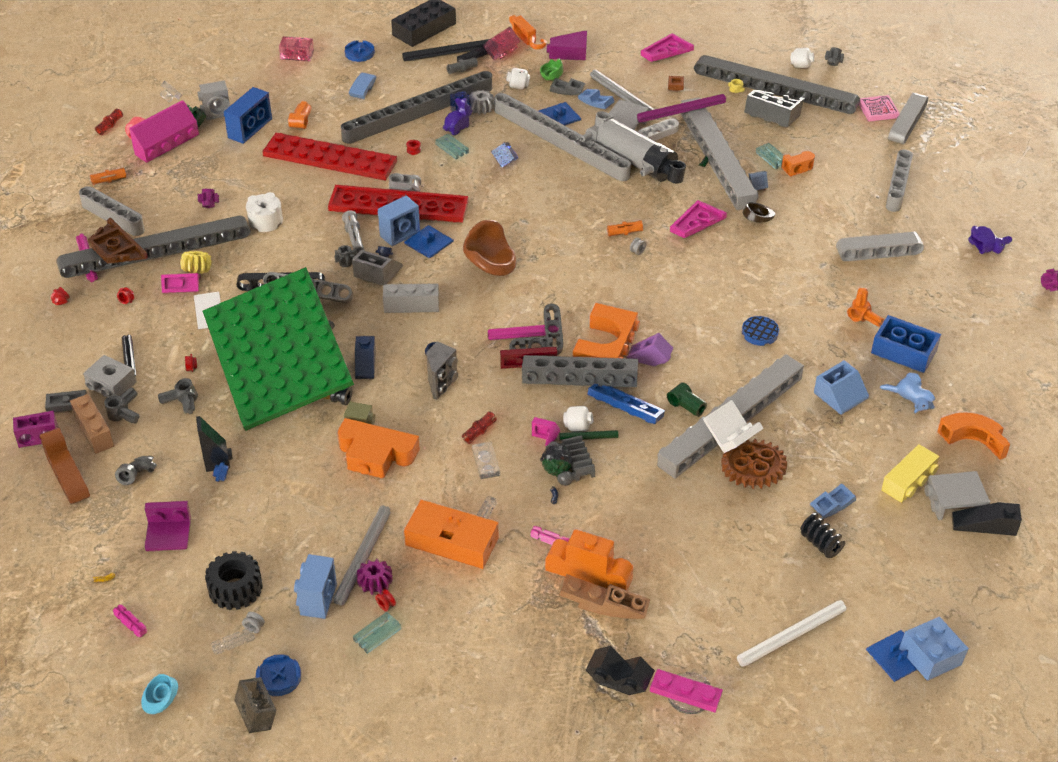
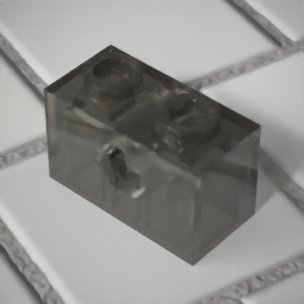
[234,677,276,733]

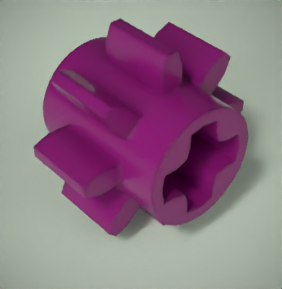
[198,189,219,208]
[1041,268,1058,292]

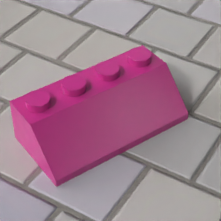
[129,100,199,163]

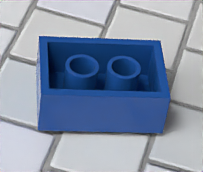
[224,87,272,144]
[871,315,941,373]

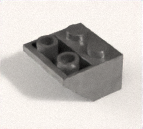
[352,250,403,285]
[426,341,458,400]

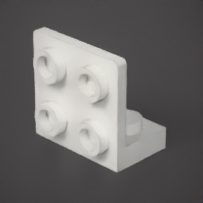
[703,400,764,453]

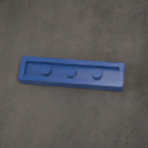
[587,384,665,424]

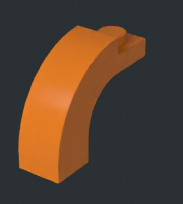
[937,412,1010,460]

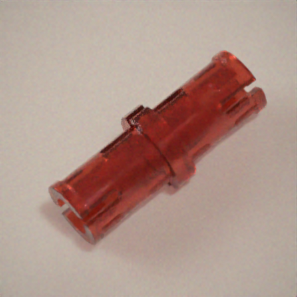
[95,108,123,135]
[462,411,497,444]

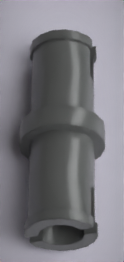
[446,57,478,75]

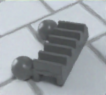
[545,436,595,486]

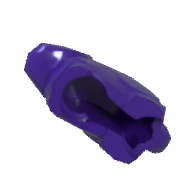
[443,98,473,135]
[968,226,1012,254]

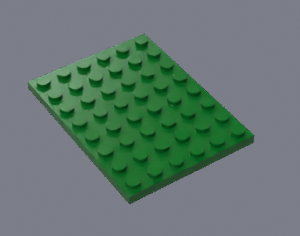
[202,267,354,431]

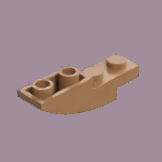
[559,574,650,619]

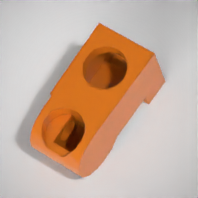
[782,151,815,177]

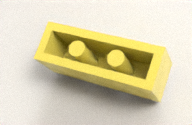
[882,444,939,503]

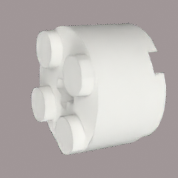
[246,192,283,232]

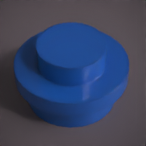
[213,462,229,482]

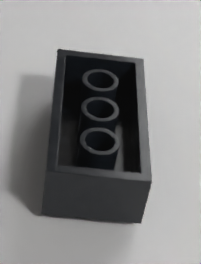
[391,0,456,47]

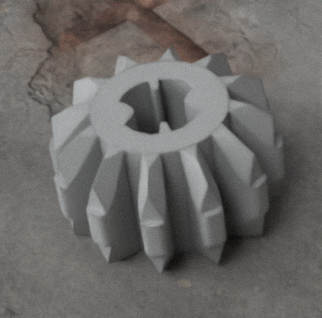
[468,90,494,114]

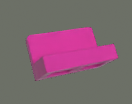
[161,273,201,293]

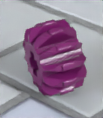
[356,558,393,595]

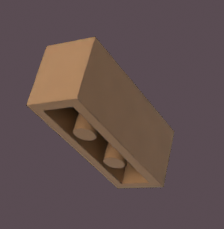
[70,394,114,454]

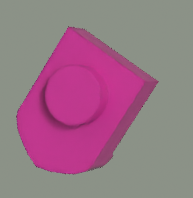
[532,417,560,446]

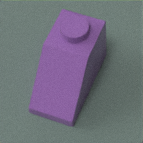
[627,333,673,367]

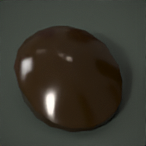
[742,202,775,223]

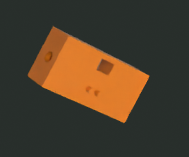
[404,500,499,569]

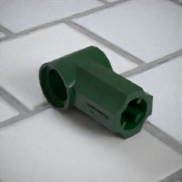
[667,382,707,417]

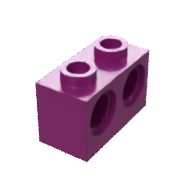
[13,411,58,448]

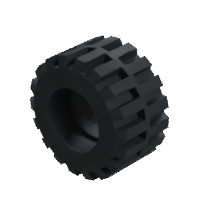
[205,551,263,610]

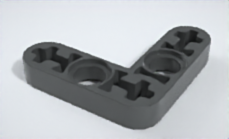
[509,303,564,355]

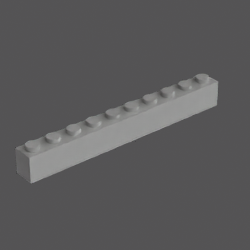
[680,97,759,210]
[657,354,804,479]

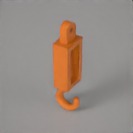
[509,15,546,50]

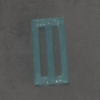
[435,134,469,159]
[756,143,783,169]
[353,612,401,654]

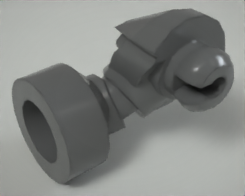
[115,456,157,485]

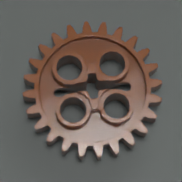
[721,438,787,489]

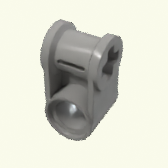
[389,173,421,192]

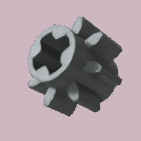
[825,47,844,66]
[334,245,356,267]

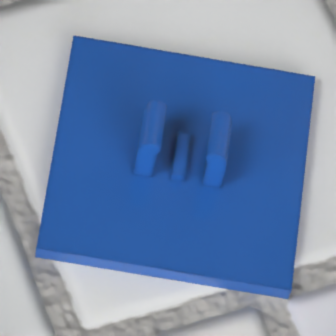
[538,102,581,126]
[404,225,454,259]
[866,630,917,682]

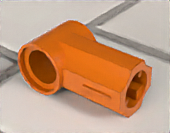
[288,101,312,129]

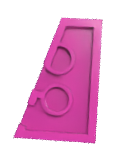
[640,33,694,62]
[670,200,727,238]

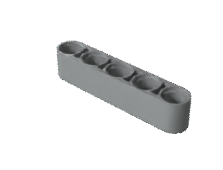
[888,93,929,144]
[886,149,913,212]
[79,186,145,236]
[836,232,924,261]
[263,272,353,303]

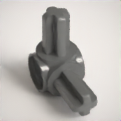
[158,378,198,414]
[104,387,140,424]

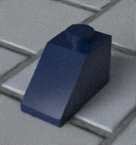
[355,336,376,379]

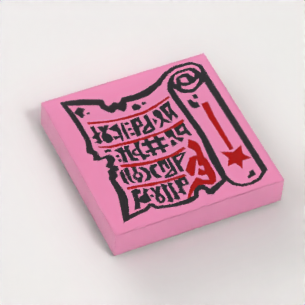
[859,95,900,122]

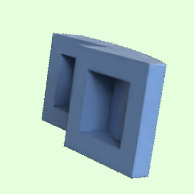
[349,73,377,99]
[578,89,614,109]
[810,483,856,518]

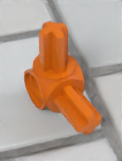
[847,288,884,327]

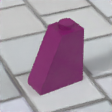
[546,30,587,61]

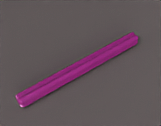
[637,94,726,123]

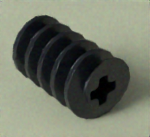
[800,513,845,558]

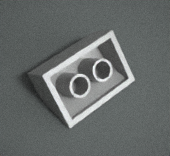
[383,283,439,313]

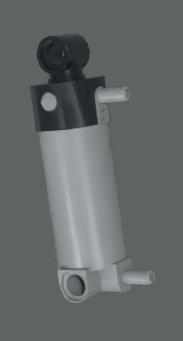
[580,111,686,184]

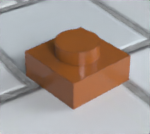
[668,76,684,91]

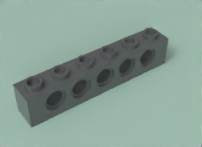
[522,355,638,387]

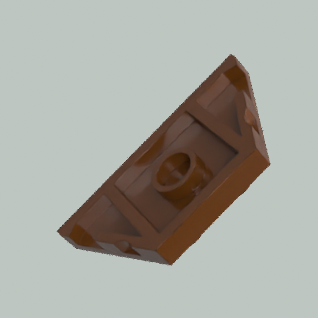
[88,217,148,264]

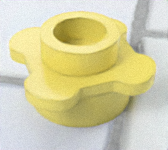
[728,79,745,93]

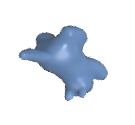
[880,373,935,413]

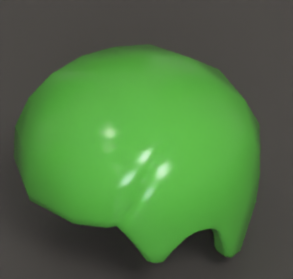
[540,59,564,81]

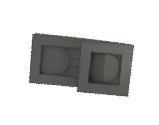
[550,78,585,95]

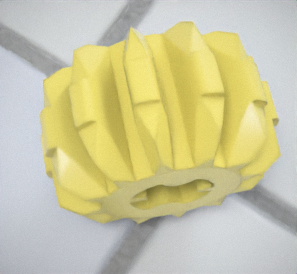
[180,251,212,274]

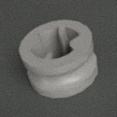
[630,237,647,255]
[242,612,265,633]

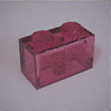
[483,27,521,60]
[279,36,314,62]

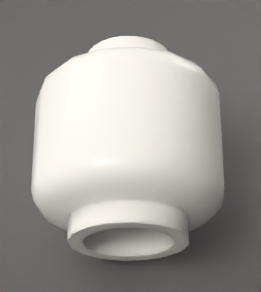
[791,48,814,68]
[506,68,530,90]
[563,406,593,432]

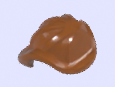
[463,220,516,276]

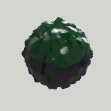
[540,445,573,477]

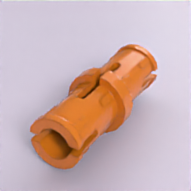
[90,167,126,185]
[607,220,643,237]

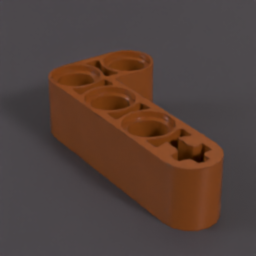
[39,427,90,505]

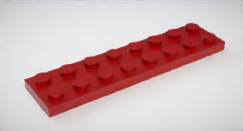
[262,132,397,181]
[328,184,469,223]

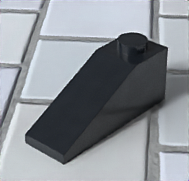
[196,416,233,472]
[952,502,1022,536]

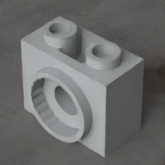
[197,80,230,120]
[83,355,137,398]

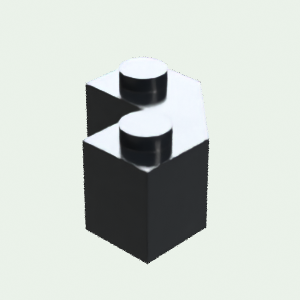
[586,645,655,695]

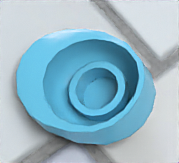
[141,674,178,715]

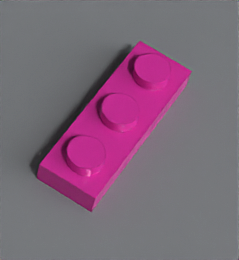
[650,669,723,713]

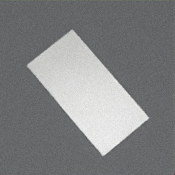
[194,292,221,329]

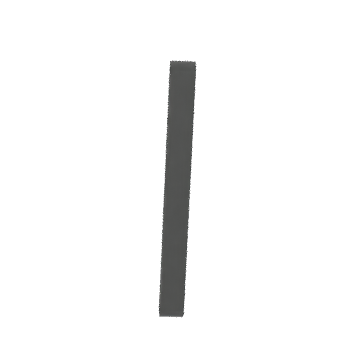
[694,55,860,114]
[341,71,493,144]
[56,215,251,278]

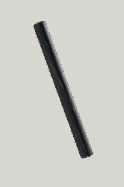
[402,39,491,61]

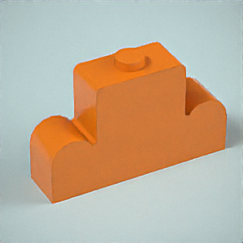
[338,418,420,478]
[545,529,633,591]

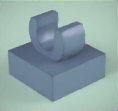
[749,171,768,190]

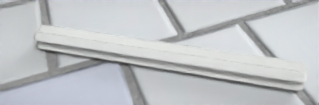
[737,600,846,667]

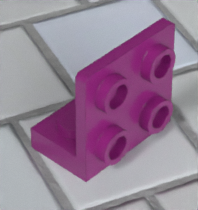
[145,501,191,551]

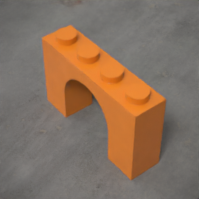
[573,303,640,358]

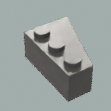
[744,90,804,127]

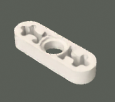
[638,119,679,141]

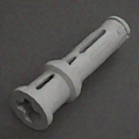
[342,210,364,255]

